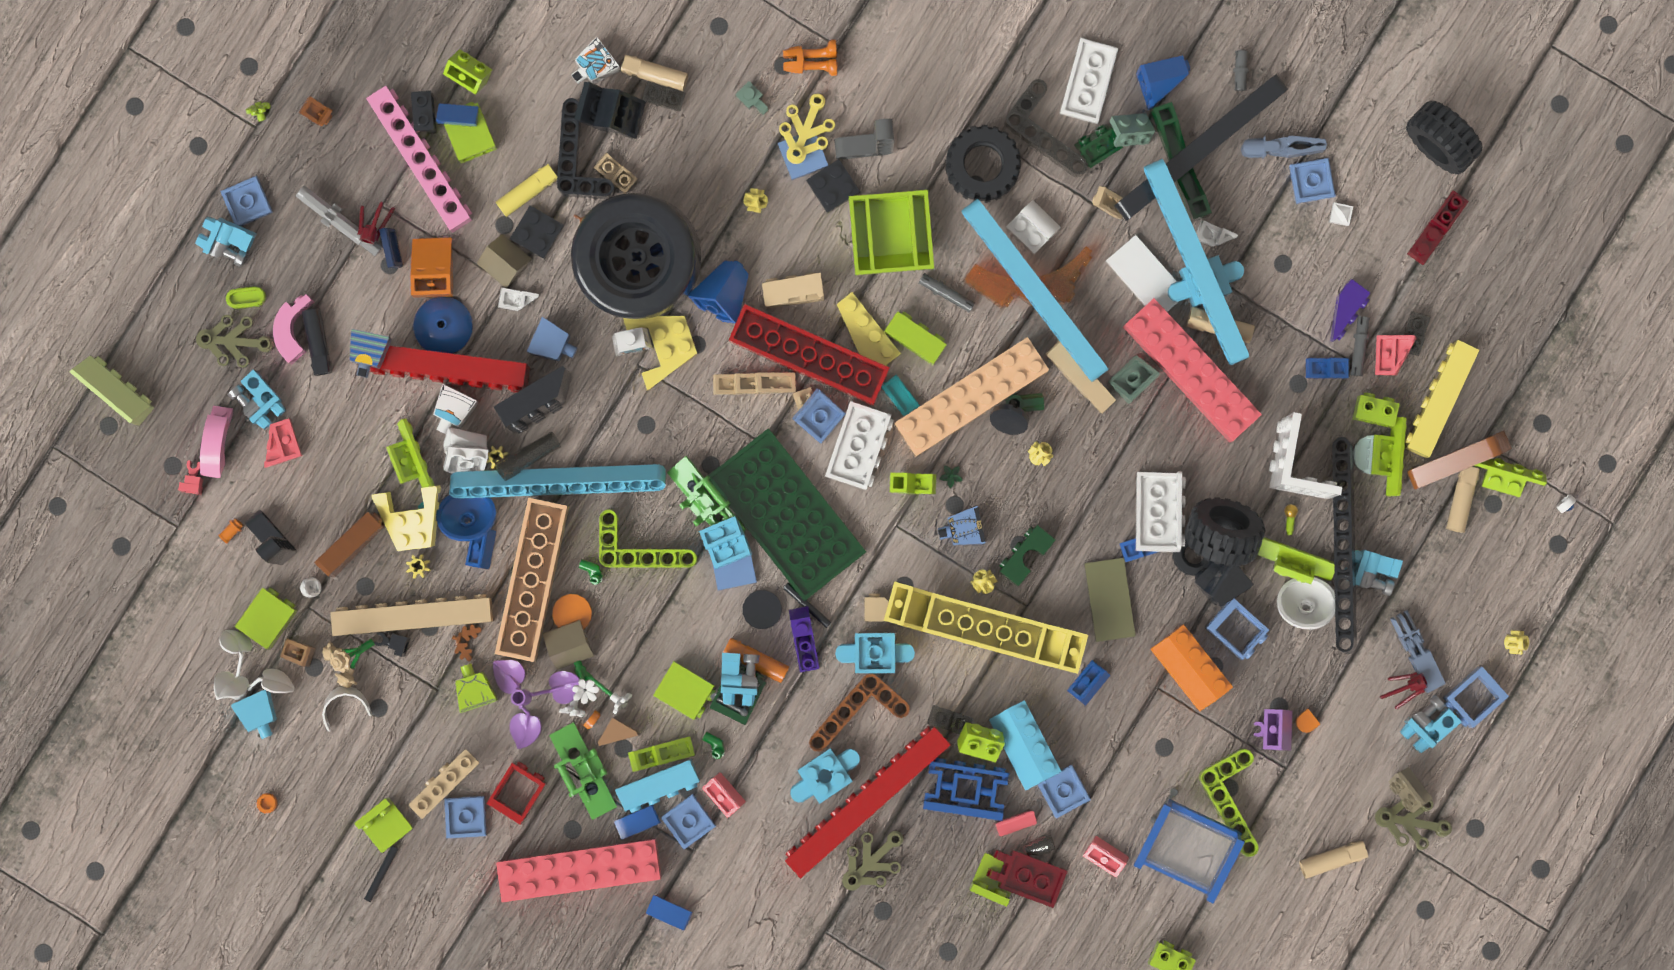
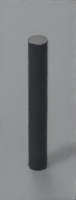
[783,583,832,628]
[364,845,398,902]

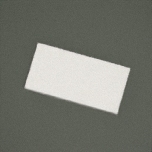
[1060,38,1118,124]
[1106,235,1178,312]

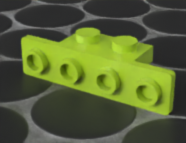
[1371,417,1407,496]
[386,418,434,488]
[1474,458,1547,497]
[1258,537,1334,584]

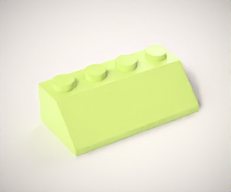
[70,356,154,426]

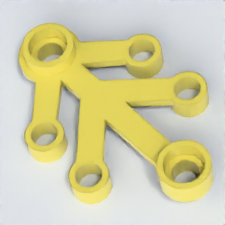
[779,94,835,164]

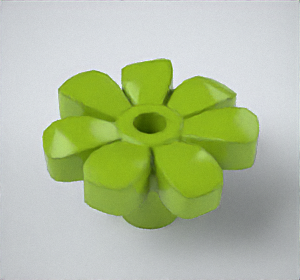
[245,101,271,121]

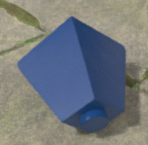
[1136,55,1190,110]
[688,261,749,324]

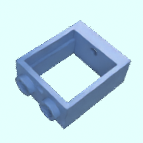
[1205,599,1269,660]
[1443,666,1509,728]

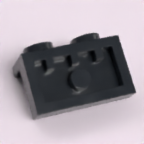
[411,90,437,134]

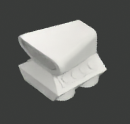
[443,428,488,474]

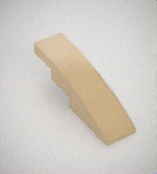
[1046,341,1116,413]
[713,373,796,395]

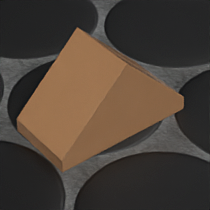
[280,638,316,667]
[598,717,639,746]

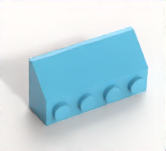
[989,700,1061,791]
[615,759,700,813]

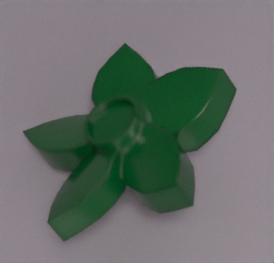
[939,466,963,489]

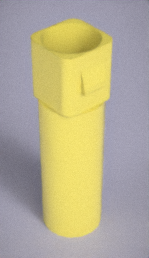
[495,164,557,217]

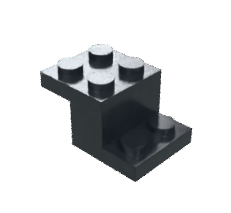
[574,81,646,139]

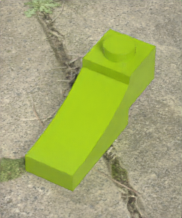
[628,736,695,772]

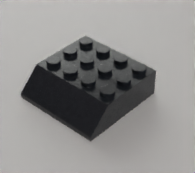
[493,366,572,434]

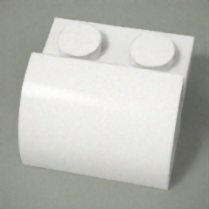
[1006,200,1061,255]

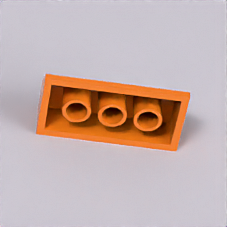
[1150,624,1233,712]

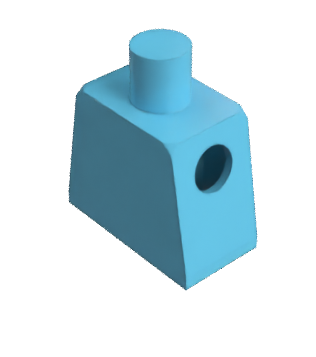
[231,690,277,739]

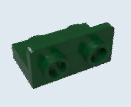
[1074,124,1123,168]

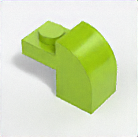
[889,473,937,495]

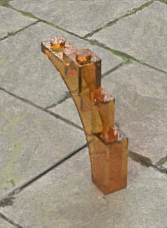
[963,246,1092,309]

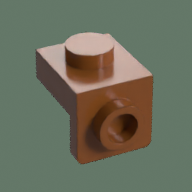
[298,96,333,127]

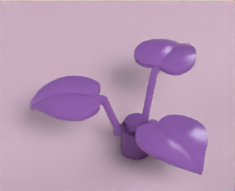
[493,660,580,749]

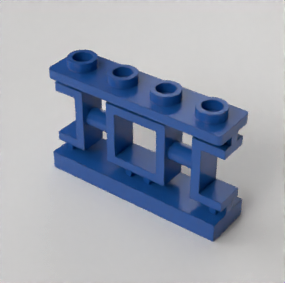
[923,758,1009,821]

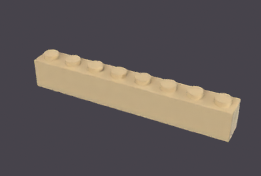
[331,594,493,636]

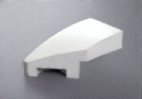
[1196,220,1238,247]
[498,288,539,311]

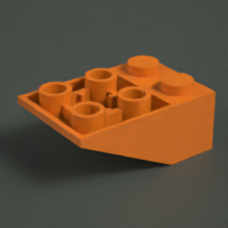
[410,237,454,298]

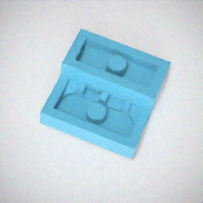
[699,516,752,569]

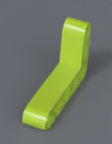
[599,510,697,568]
[1199,749,1258,857]

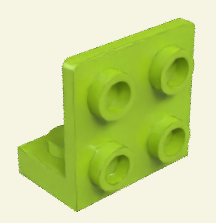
[354,797,413,853]
[969,853,1011,907]

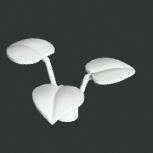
[214,630,294,700]

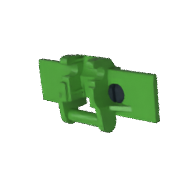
[667,456,746,532]
[549,722,617,820]

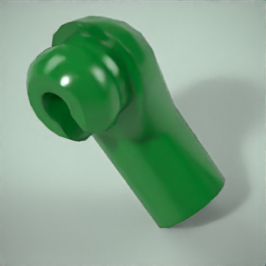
[578,559,603,585]
[702,731,725,759]

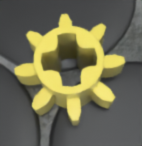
[744,188,768,213]
[1028,441,1054,466]
[487,446,509,470]
[406,555,431,578]
[971,570,997,594]
[1504,630,1529,654]

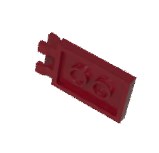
[986,850,1068,908]

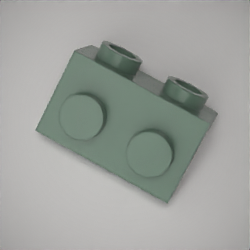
[1110,113,1155,147]

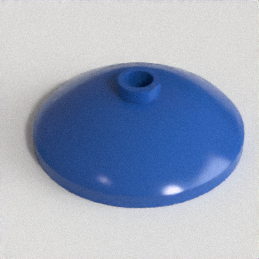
[413,297,473,354]
[436,495,496,541]

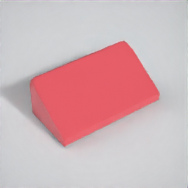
[702,773,746,818]
[995,810,1037,836]
[1083,836,1129,877]

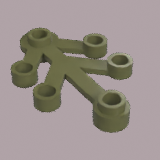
[196,315,274,368]
[1375,799,1452,850]
[842,831,903,890]

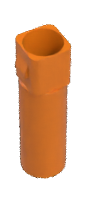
[723,638,790,683]

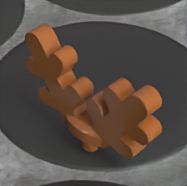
[452,624,481,661]

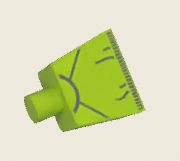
[455,663,499,713]

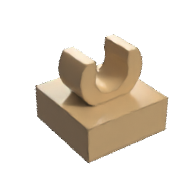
[792,387,813,411]

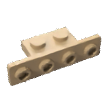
[409,750,479,819]

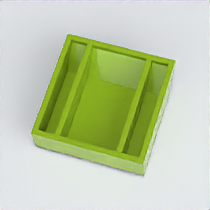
[849,190,934,275]

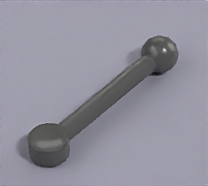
[711,693,748,716]
[1151,788,1178,824]

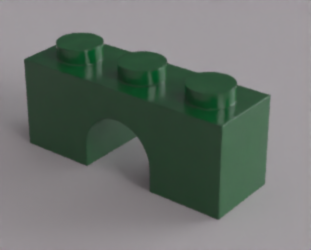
[999,525,1056,587]

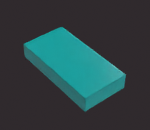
[882,374,920,417]

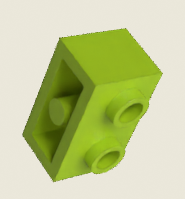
[443,49,492,95]
[1353,392,1399,428]
[957,722,1005,762]
[1147,940,1196,970]

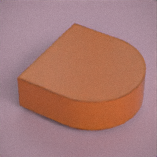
[1296,709,1320,733]

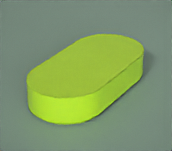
[226,286,266,309]

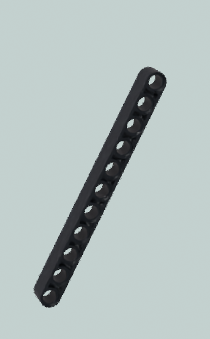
[1114,74,1288,221]
[1332,437,1357,654]

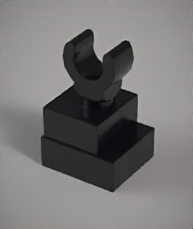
[374,632,411,657]

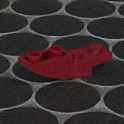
[1407,190,1469,265]

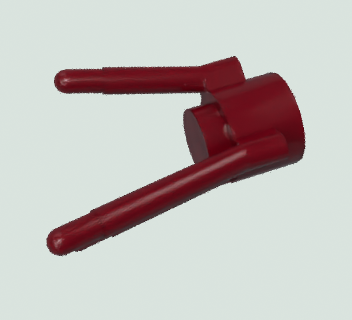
[357,201,395,244]
[1380,672,1428,709]

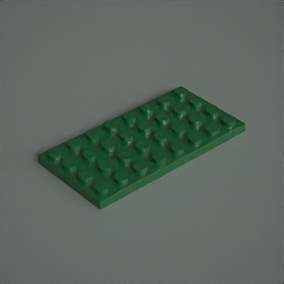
[708,428,866,601]

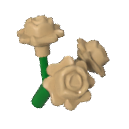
[322,639,375,688]

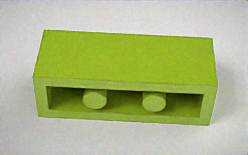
[884,311,947,366]

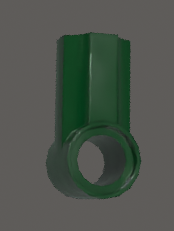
[1004,393,1044,412]

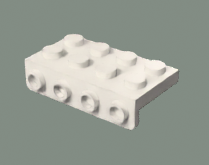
[825,401,894,490]
[1136,471,1186,552]

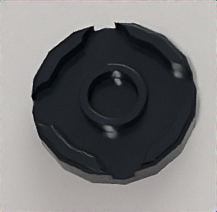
[990,404,1029,435]
[742,590,782,629]

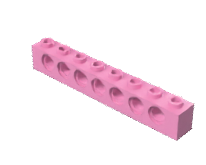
[366,86,472,233]

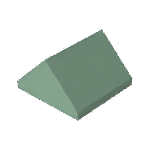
[1108,355,1160,404]

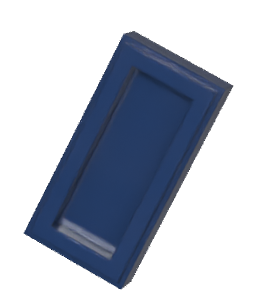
[379,228,403,269]

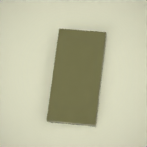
[1084,558,1135,642]

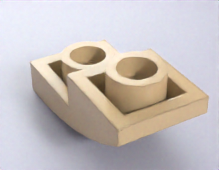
[593,153,637,194]

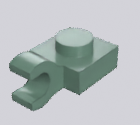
[735,81,769,115]

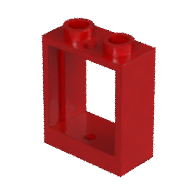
[486,761,547,825]

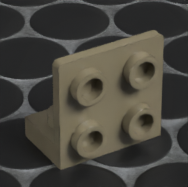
[1388,767,1433,813]

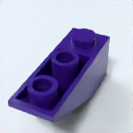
[1330,279,1370,342]
[789,606,819,672]

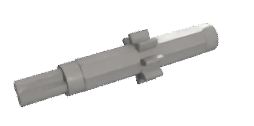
[296,185,382,256]

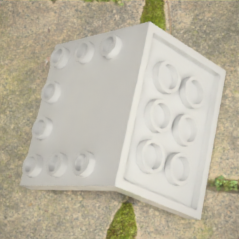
[1269,412,1342,499]

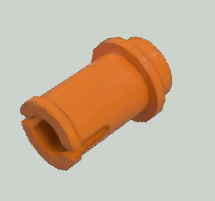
[218,518,244,544]

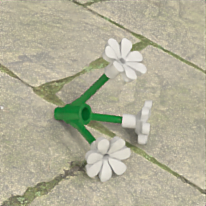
[559,661,632,717]

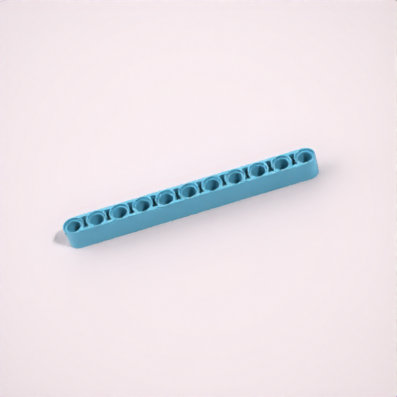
[1143,159,1249,365]
[961,199,1108,382]
[449,464,666,498]

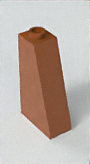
[314,512,385,577]

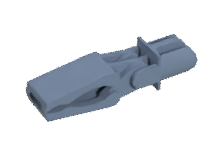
[1241,136,1327,159]
[1390,610,1446,693]

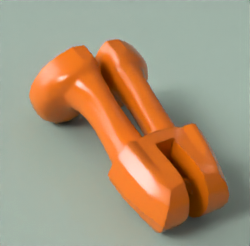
[783,39,838,76]

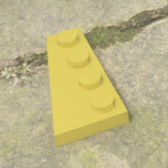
[837,292,901,366]

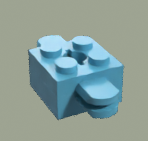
[1168,255,1244,307]
[835,633,915,673]
[790,748,860,804]

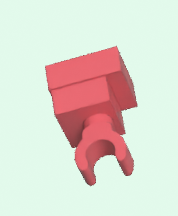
[178,460,203,495]

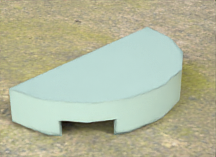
[1353,435,1374,474]

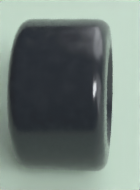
[571,193,701,319]

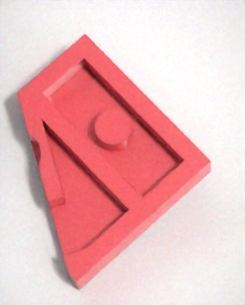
[1375,335,1416,376]
[264,418,302,468]

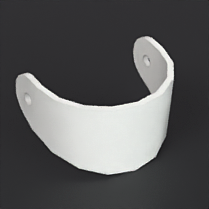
[322,686,372,732]

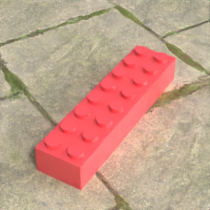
[1123,298,1262,443]
[496,838,662,902]

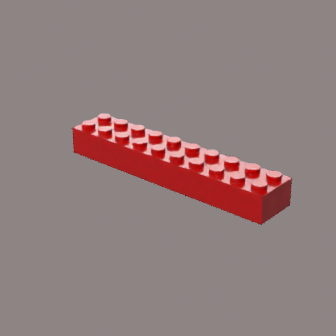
[785,726,950,879]

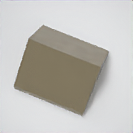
[477,234,532,289]
[543,620,594,670]

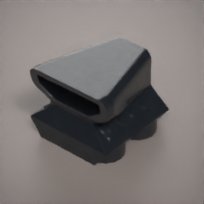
[1194,560,1254,607]

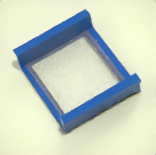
[1133,799,1245,904]

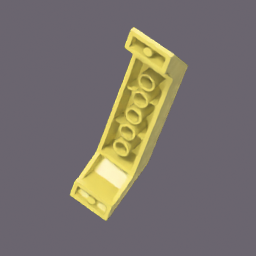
[884,582,1088,674]

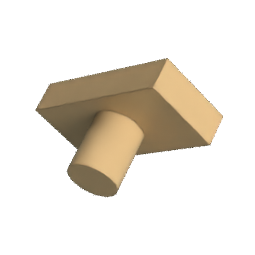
[1092,186,1123,219]

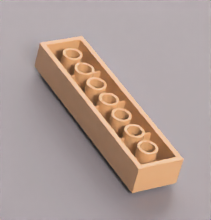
[894,337,1049,457]
[495,498,569,662]

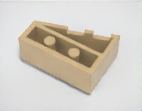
[762,273,824,309]

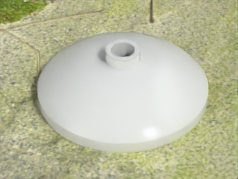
[1277,577,1335,629]

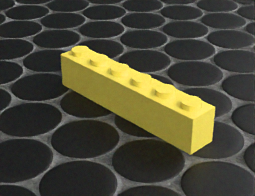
[1405,340,1479,458]

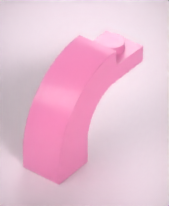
[273,294,314,365]
[200,406,233,478]

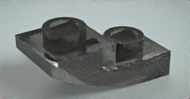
[641,81,686,112]
[1404,310,1431,356]
[927,705,973,734]

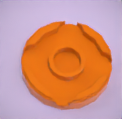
[552,594,592,629]

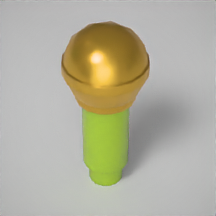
[1284,504,1298,535]

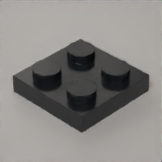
[806,159,860,214]
[510,205,564,259]

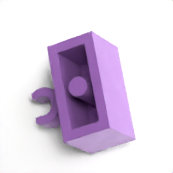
[1254,709,1292,751]

